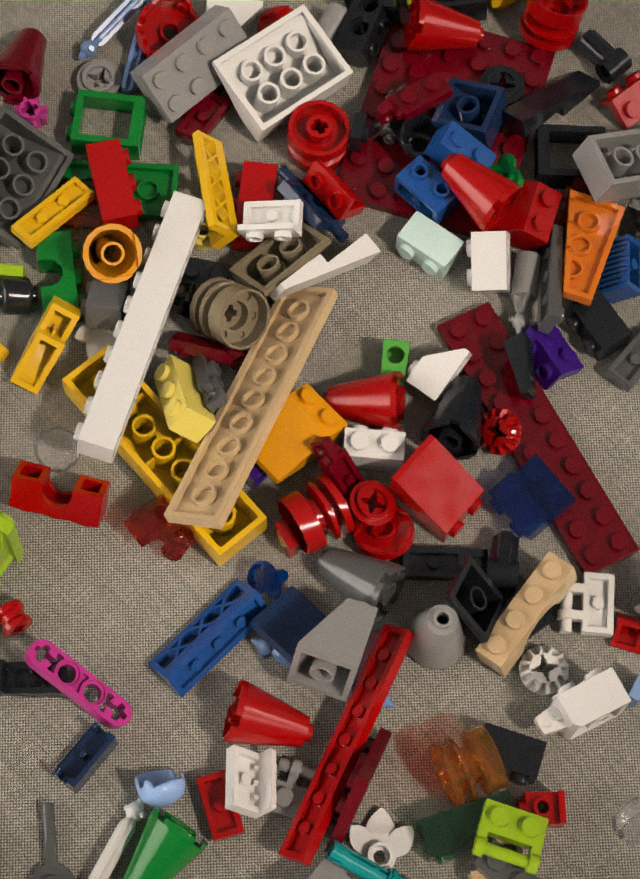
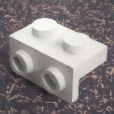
[237,199,304,242]
[225,745,277,819]

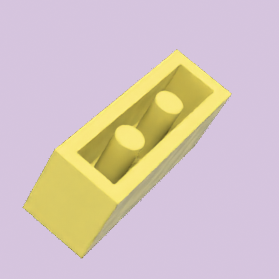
[153,355,216,444]

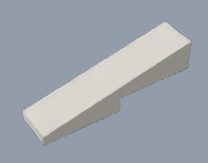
[269,234,381,301]

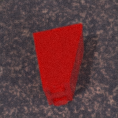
[389,434,484,543]

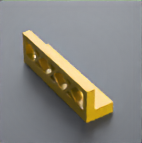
[192,130,240,250]

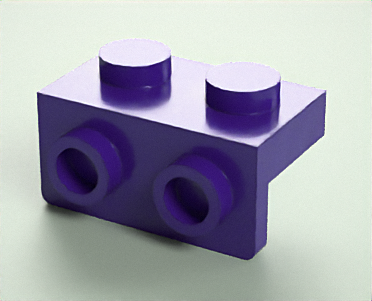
[525,325,584,390]

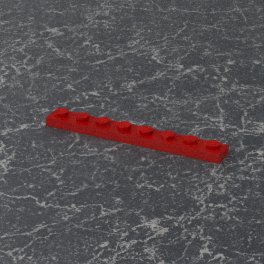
[278,624,414,867]

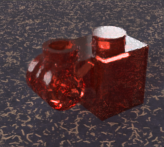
[124,494,194,561]

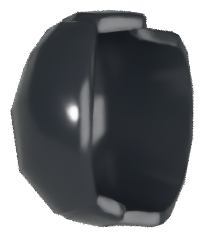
[398,113,437,159]

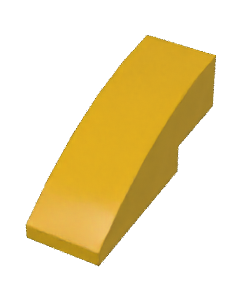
[10,295,80,395]

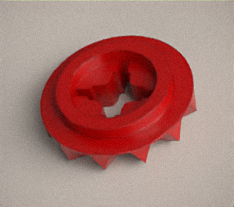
[481,407,522,455]
[348,480,396,528]

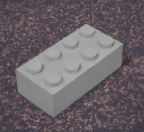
[129,5,248,123]
[572,128,640,204]

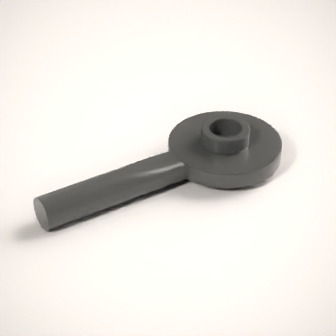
[31,803,75,879]

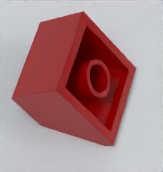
[488,180,562,252]

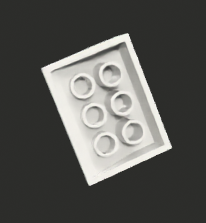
[212,4,353,142]

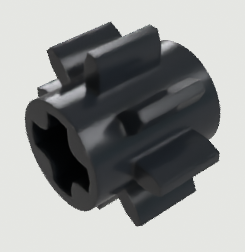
[173,282,200,320]

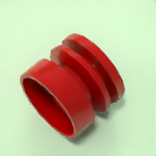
[519,0,588,52]
[277,474,355,556]

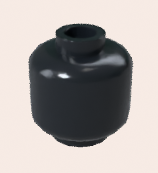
[0,276,38,315]

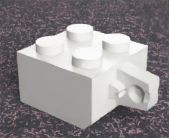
[533,667,632,740]

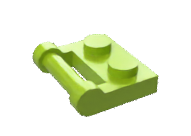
[471,798,549,875]

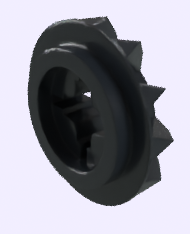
[480,65,525,105]

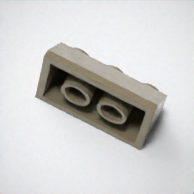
[229,222,332,299]

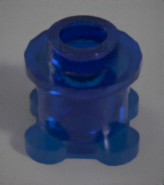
[247,560,289,599]

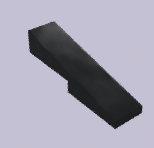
[502,70,600,138]
[0,659,74,698]

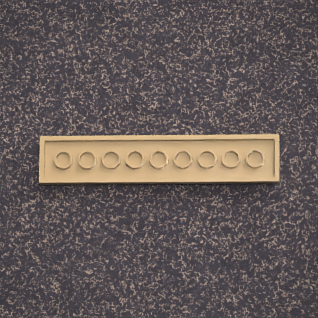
[164,287,338,529]

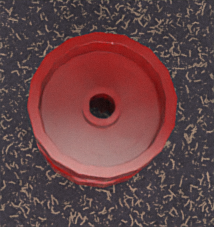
[286,100,351,172]

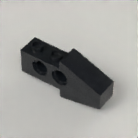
[333,0,401,68]

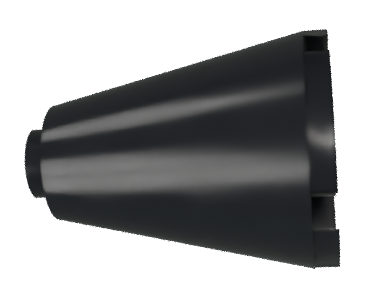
[421,375,482,460]

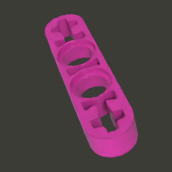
[25,639,132,729]

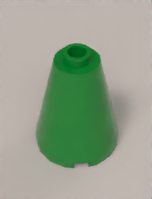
[123,806,208,879]

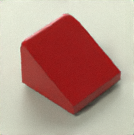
[609,612,640,654]

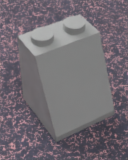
[286,598,378,702]

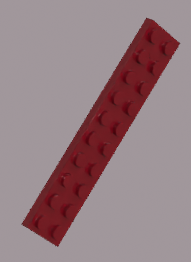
[437,301,640,575]

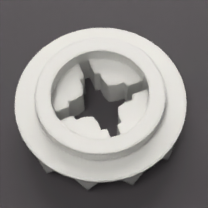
[519,645,569,695]

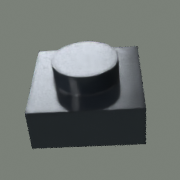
[348,112,371,153]

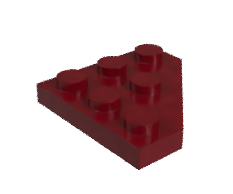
[324,727,392,852]

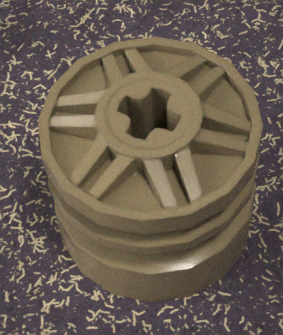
[190,277,270,350]

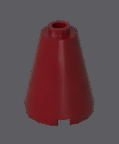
[0,28,47,105]

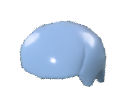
[134,769,186,807]

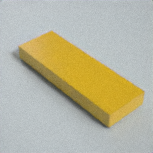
[11,176,95,249]

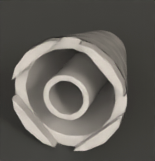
[406,604,467,670]

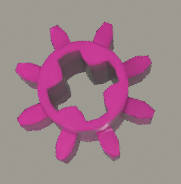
[14,97,48,130]

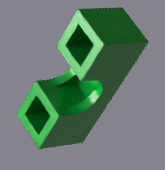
[36,230,84,322]

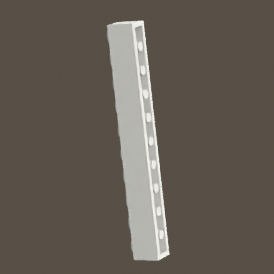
[73,191,206,464]

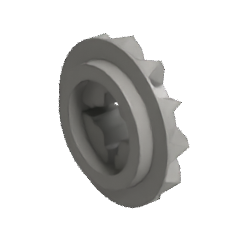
[77,59,122,93]

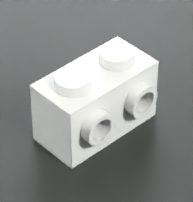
[466,231,511,293]
[343,425,406,472]

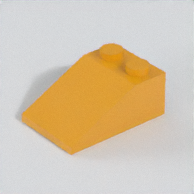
[255,383,348,484]

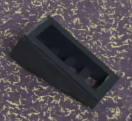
[503,332,536,401]

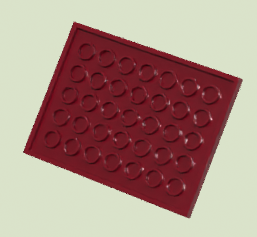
[338,7,555,238]

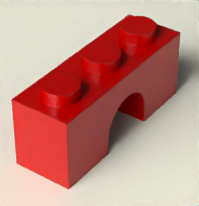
[9,460,110,528]

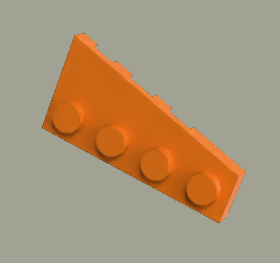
[562,189,626,306]

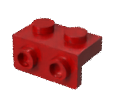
[599,70,640,130]
[302,160,365,221]

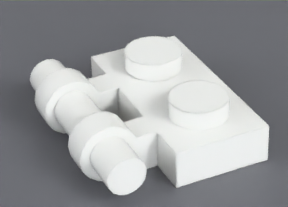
[557,572,615,637]

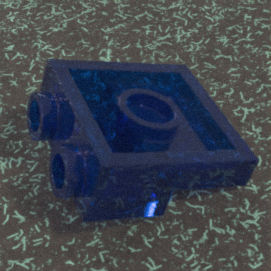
[488,454,578,541]

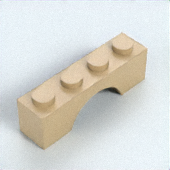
[475,551,577,678]

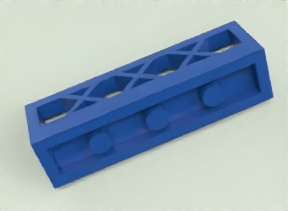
[148,579,267,698]

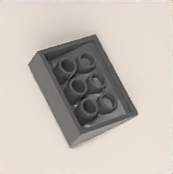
[0,105,75,250]

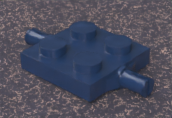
[277,165,349,243]

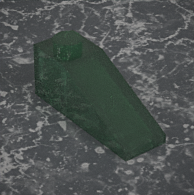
[415,789,511,864]

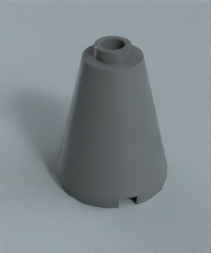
[317,547,406,622]

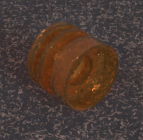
[429,724,508,808]

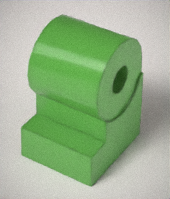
[380,339,410,386]

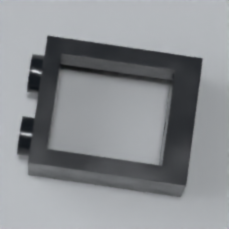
[534,124,606,190]

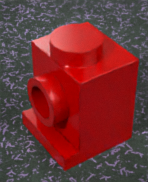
[517,790,567,828]

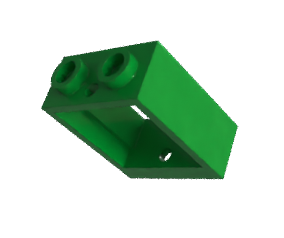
[66,89,148,161]

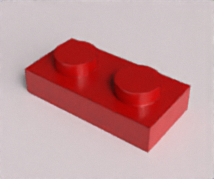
[196,770,245,843]

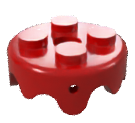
[135,0,200,58]

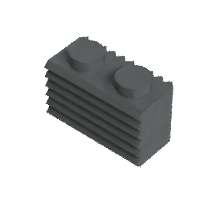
[80,278,130,331]

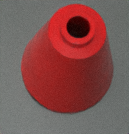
[404,0,484,52]
[440,153,522,231]
[322,371,405,431]
[222,679,314,747]

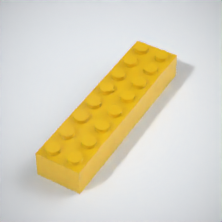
[62,343,267,567]

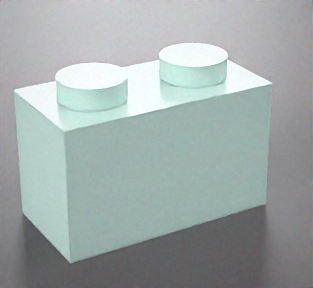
[395,211,464,279]

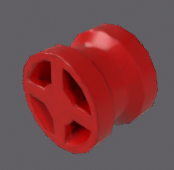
[0,599,33,638]

